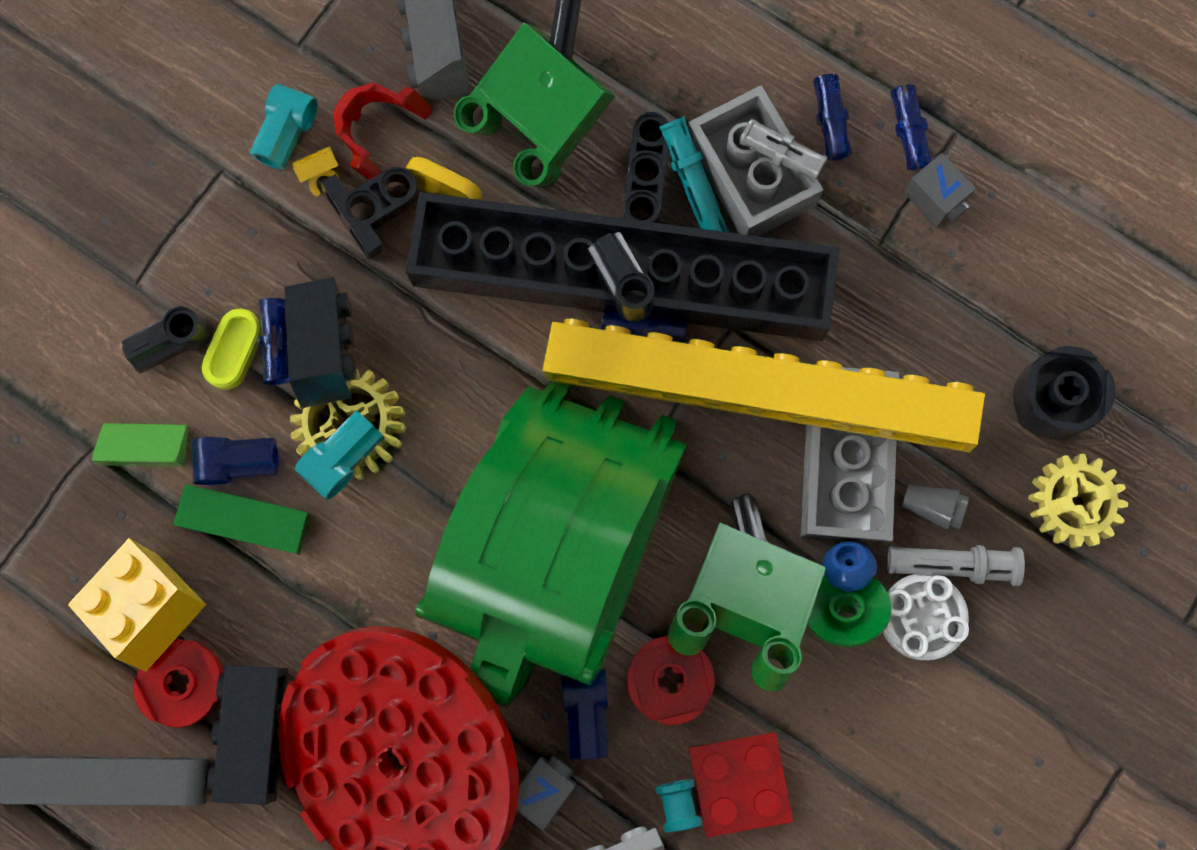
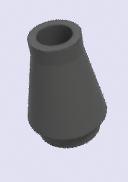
[902,483,969,531]

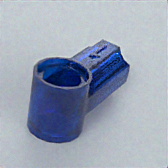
[192,437,280,485]
[562,669,609,760]

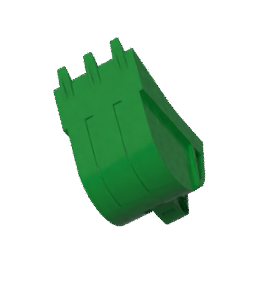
[415,381,687,708]

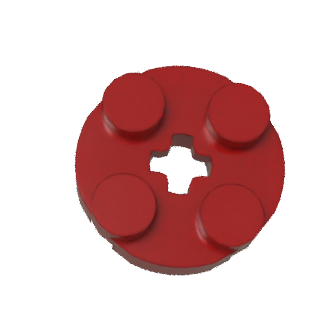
[627,636,715,725]
[132,639,224,728]

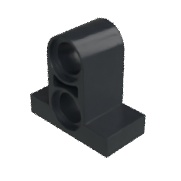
[321,167,416,260]

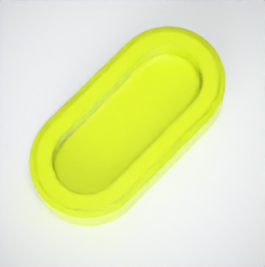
[202,309,263,390]

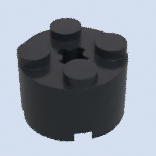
[1013,346,1115,440]

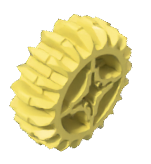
[290,368,406,480]

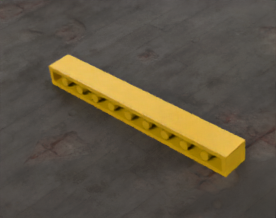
[542,319,985,453]

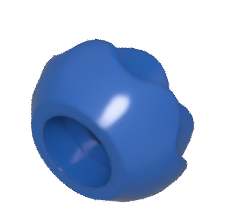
[822,541,877,592]

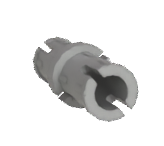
[739,119,828,182]

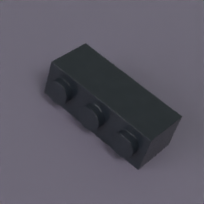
[285,277,357,408]
[207,665,288,805]

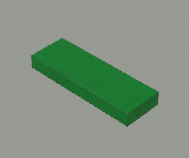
[173,484,310,555]

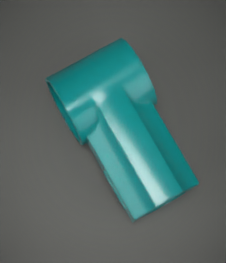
[250,83,318,170]
[295,410,385,500]

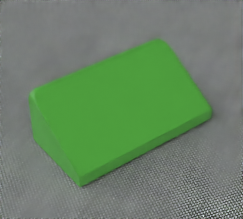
[92,423,188,467]

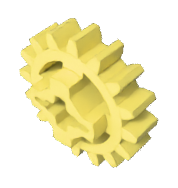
[1028,454,1128,548]

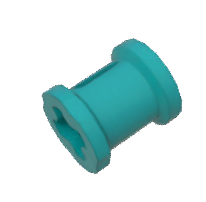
[655,779,703,832]

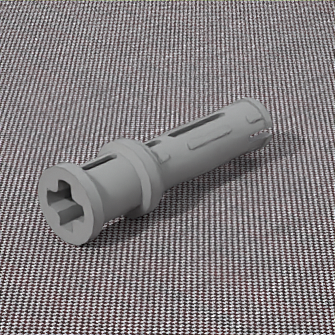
[887,545,1025,586]

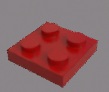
[688,732,793,838]

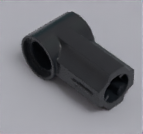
[587,232,654,322]
[121,306,213,374]

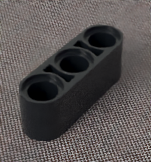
[623,112,668,223]

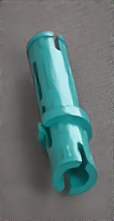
[659,116,730,233]

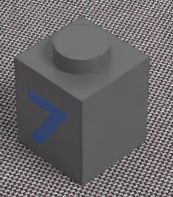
[903,153,976,228]
[517,755,577,831]

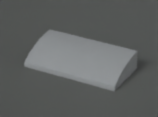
[800,367,899,542]

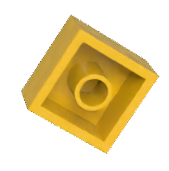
[68,538,206,672]

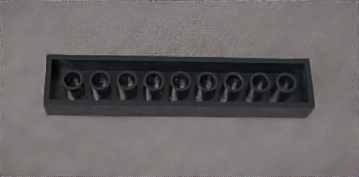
[406,192,839,341]

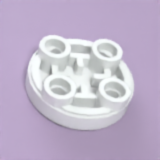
[883,574,969,660]

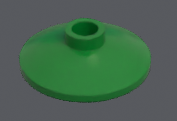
[807,575,892,647]

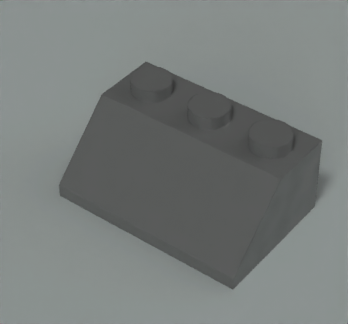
[397,0,470,102]

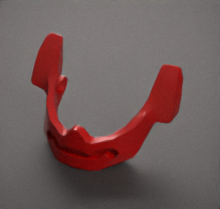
[333,83,432,180]

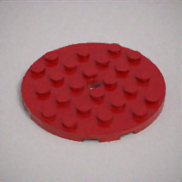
[278,626,519,850]

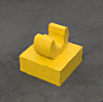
[293,146,340,197]

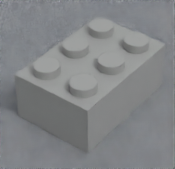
[688,85,823,236]

